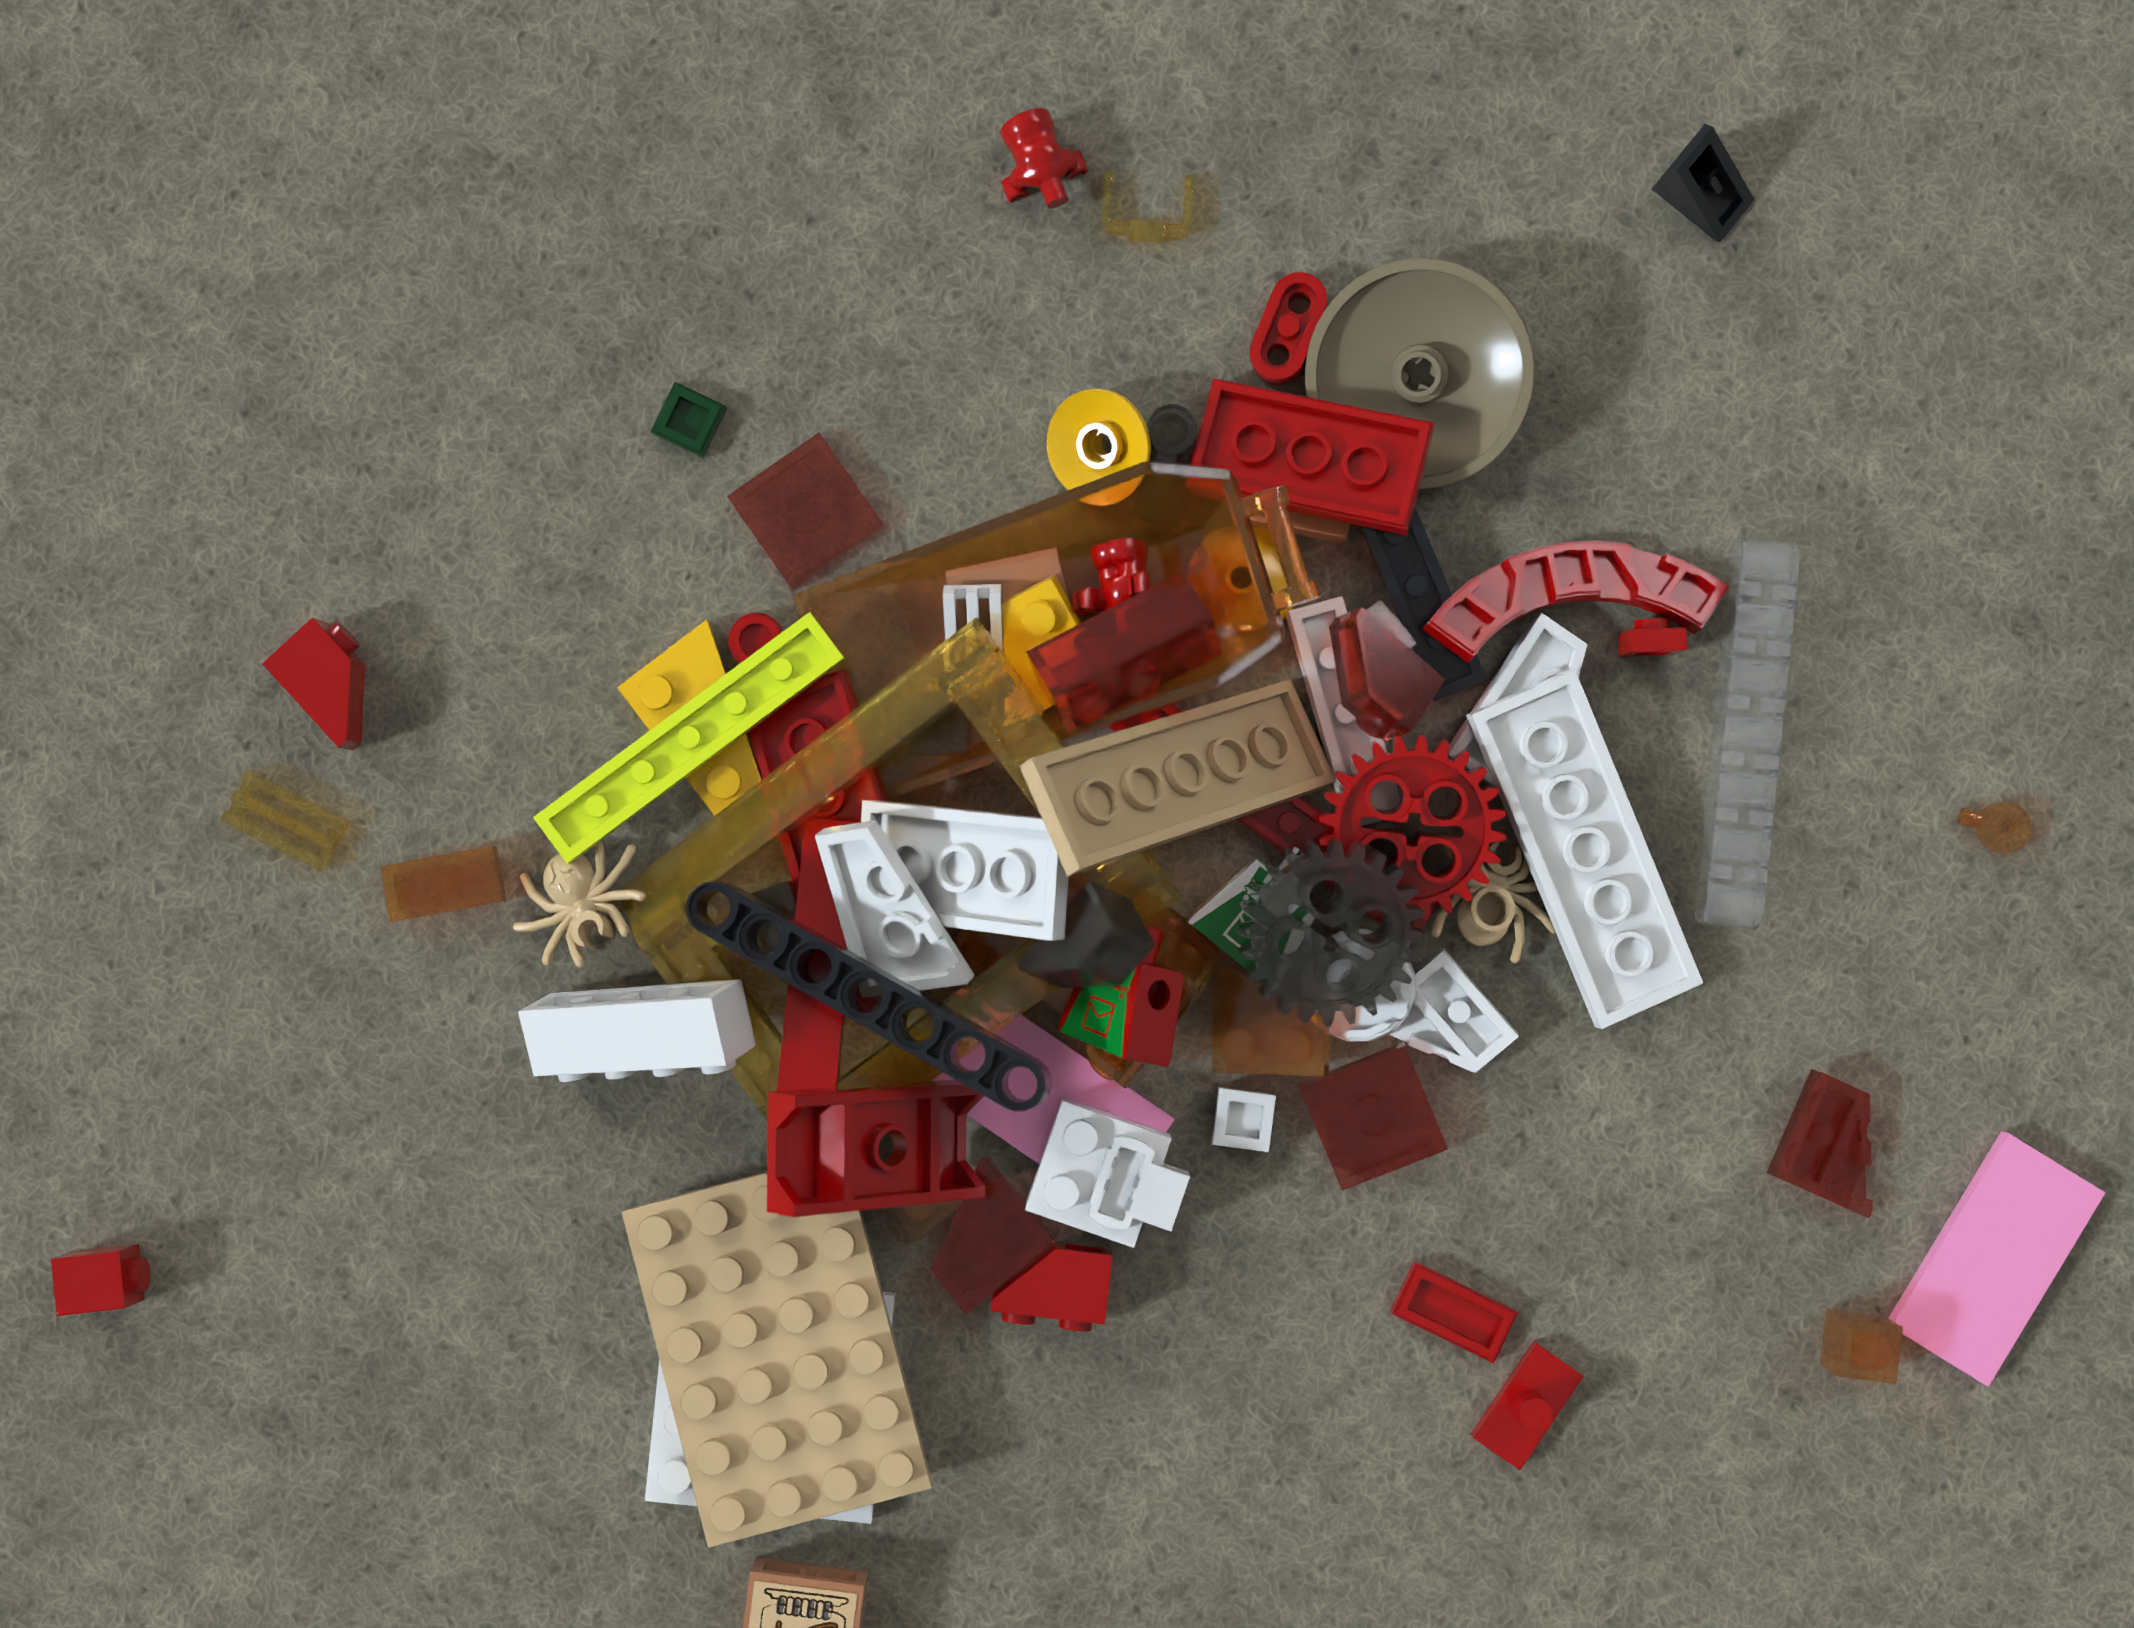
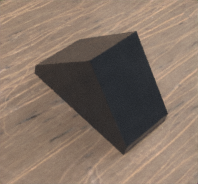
[1652,124,1755,242]

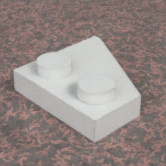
[1388,948,1519,1073]

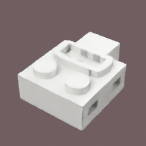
[1025,1097,1190,1248]

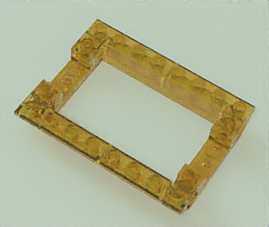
[619,617,1183,1122]

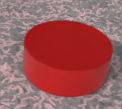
[728,612,784,663]

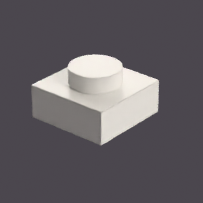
[1211,1086,1276,1152]

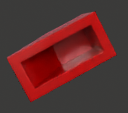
[262,617,365,750]

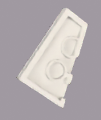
[1447,613,1587,786]
[815,820,975,998]

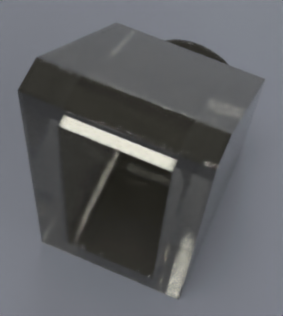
[1017,881,1156,988]

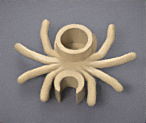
[513,841,646,968]
[1431,842,1556,963]

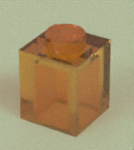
[1820,1308,1903,1384]

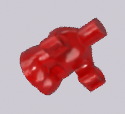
[1000,108,1088,209]
[1072,538,1153,641]

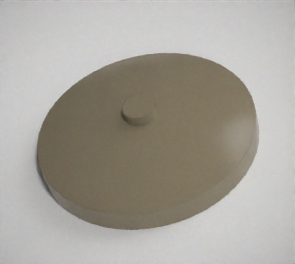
[1305,258,1535,489]

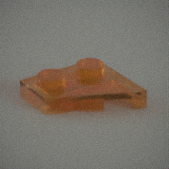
[1213,963,1330,1077]

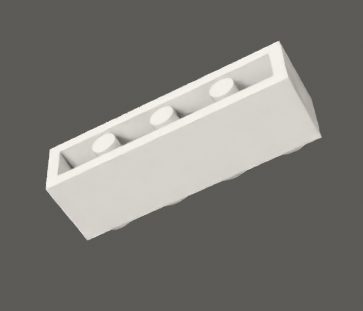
[518,979,756,1082]

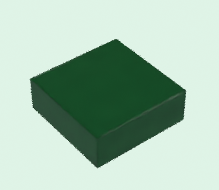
[651,382,728,459]

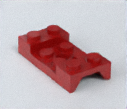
[767,1079,985,1217]

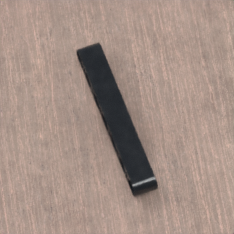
[686,881,1052,1112]

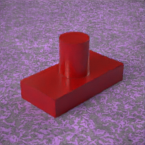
[1470,1340,1584,1470]

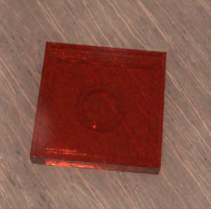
[727,432,884,590]
[1299,1042,1448,1191]

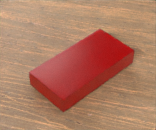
[1390,1260,1518,1364]

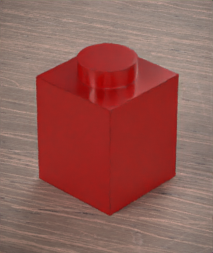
[51,1244,150,1316]

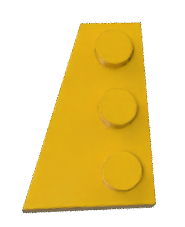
[617,619,764,822]

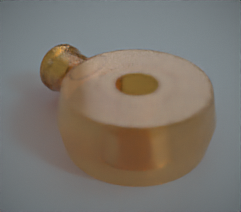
[1958,801,2032,854]

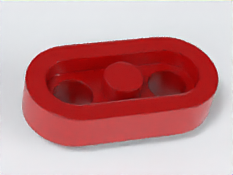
[1249,272,1328,385]

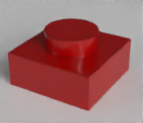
[1618,618,1687,657]

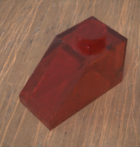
[1329,607,1445,741]

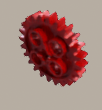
[1318,734,1506,921]

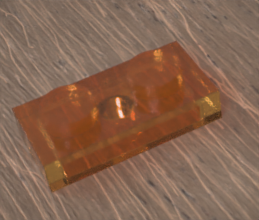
[380,846,507,922]

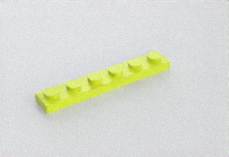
[533,612,846,864]

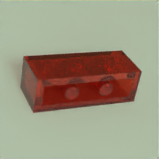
[1026,572,1223,733]

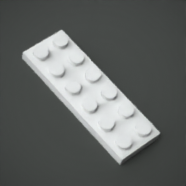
[1466,669,1703,1029]

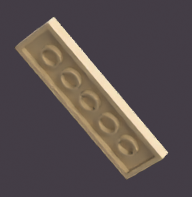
[1020,679,1336,877]

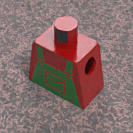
[1057,920,1184,1068]

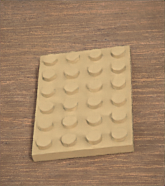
[621,1171,933,1548]

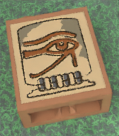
[743,1557,869,1628]

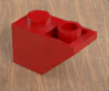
[990,1242,1113,1332]

